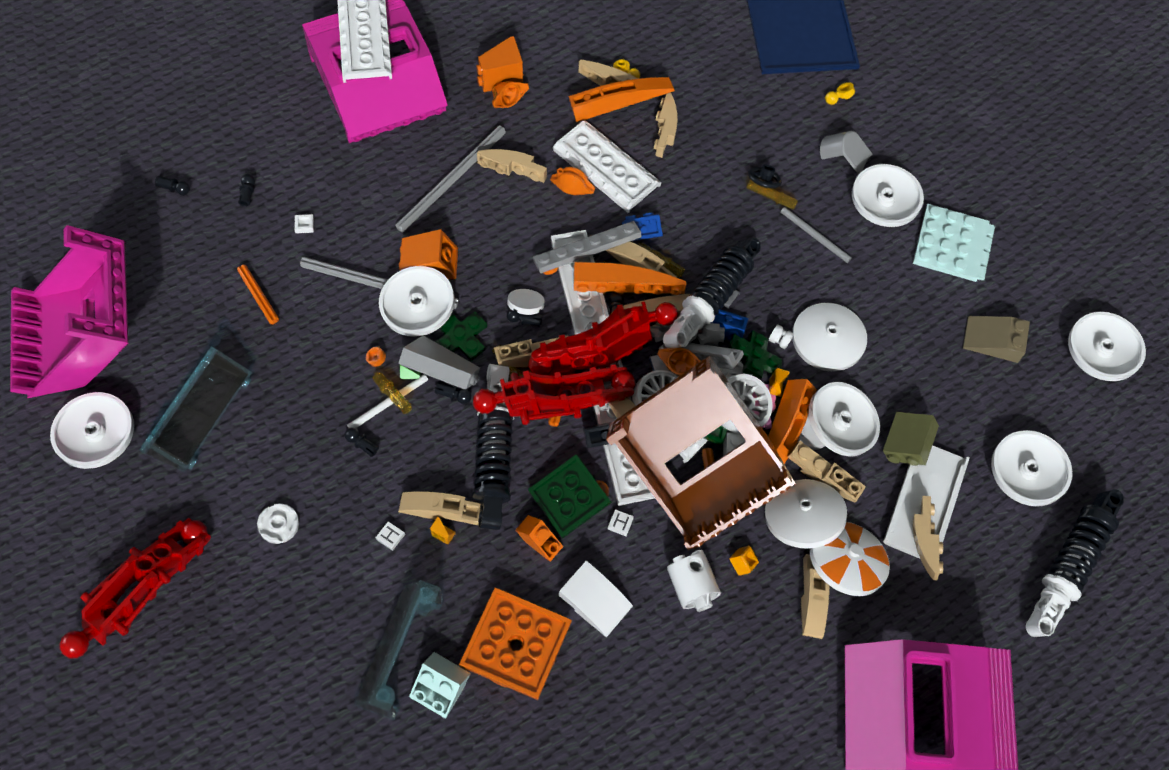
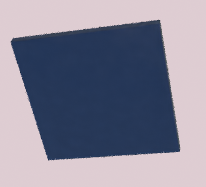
[746,0,860,74]

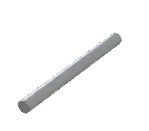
[781,207,852,263]

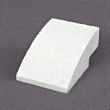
[559,561,633,638]

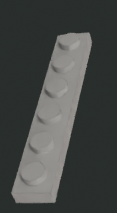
[533,221,642,274]

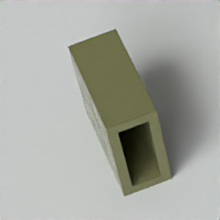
[883,412,939,466]

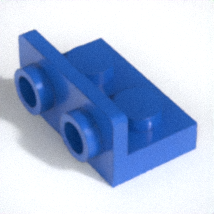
[622,212,663,242]
[711,310,749,342]

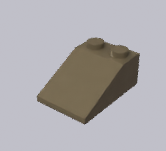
[963,316,1030,363]

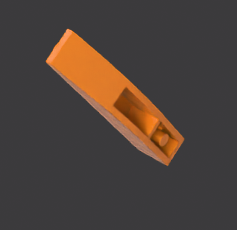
[569,77,674,123]
[574,262,686,295]
[768,379,817,464]

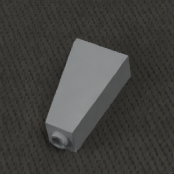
[398,336,480,390]

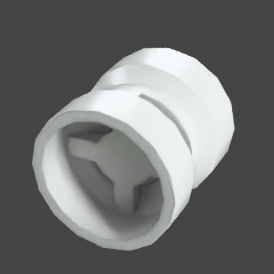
[769,324,794,349]

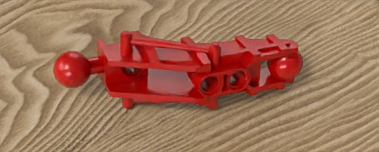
[528,302,678,376]
[473,364,636,425]
[59,518,211,658]

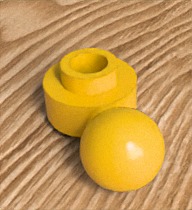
[613,59,640,79]
[825,83,855,105]

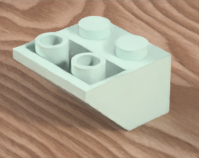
[409,652,470,718]

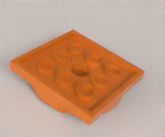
[459,588,572,700]

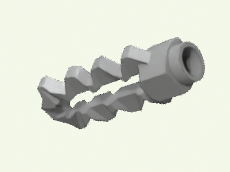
[650,322,725,346]

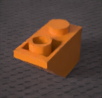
[515,515,563,562]

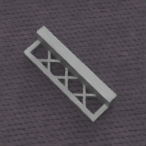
[663,343,744,370]

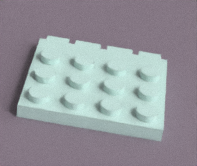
[913,204,995,282]

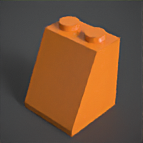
[476,36,523,92]
[399,229,458,279]

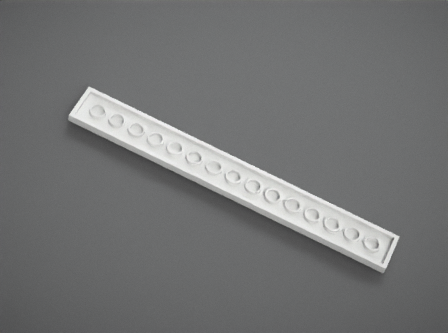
[551,230,655,506]

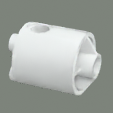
[667,550,721,612]

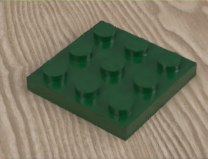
[528,455,612,538]

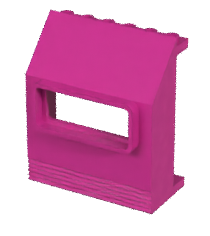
[302,0,448,143]
[10,225,129,398]
[845,639,1018,770]

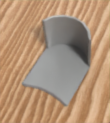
[820,131,873,175]

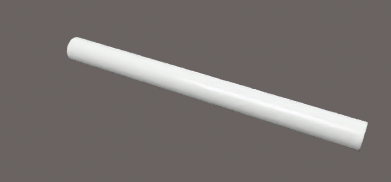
[347,374,428,428]

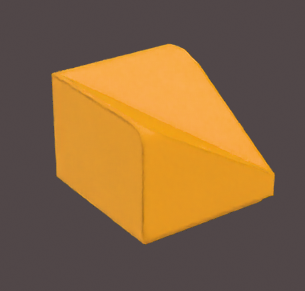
[769,368,790,397]
[430,517,456,544]
[729,545,759,575]

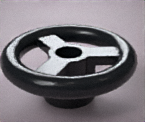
[748,164,782,189]

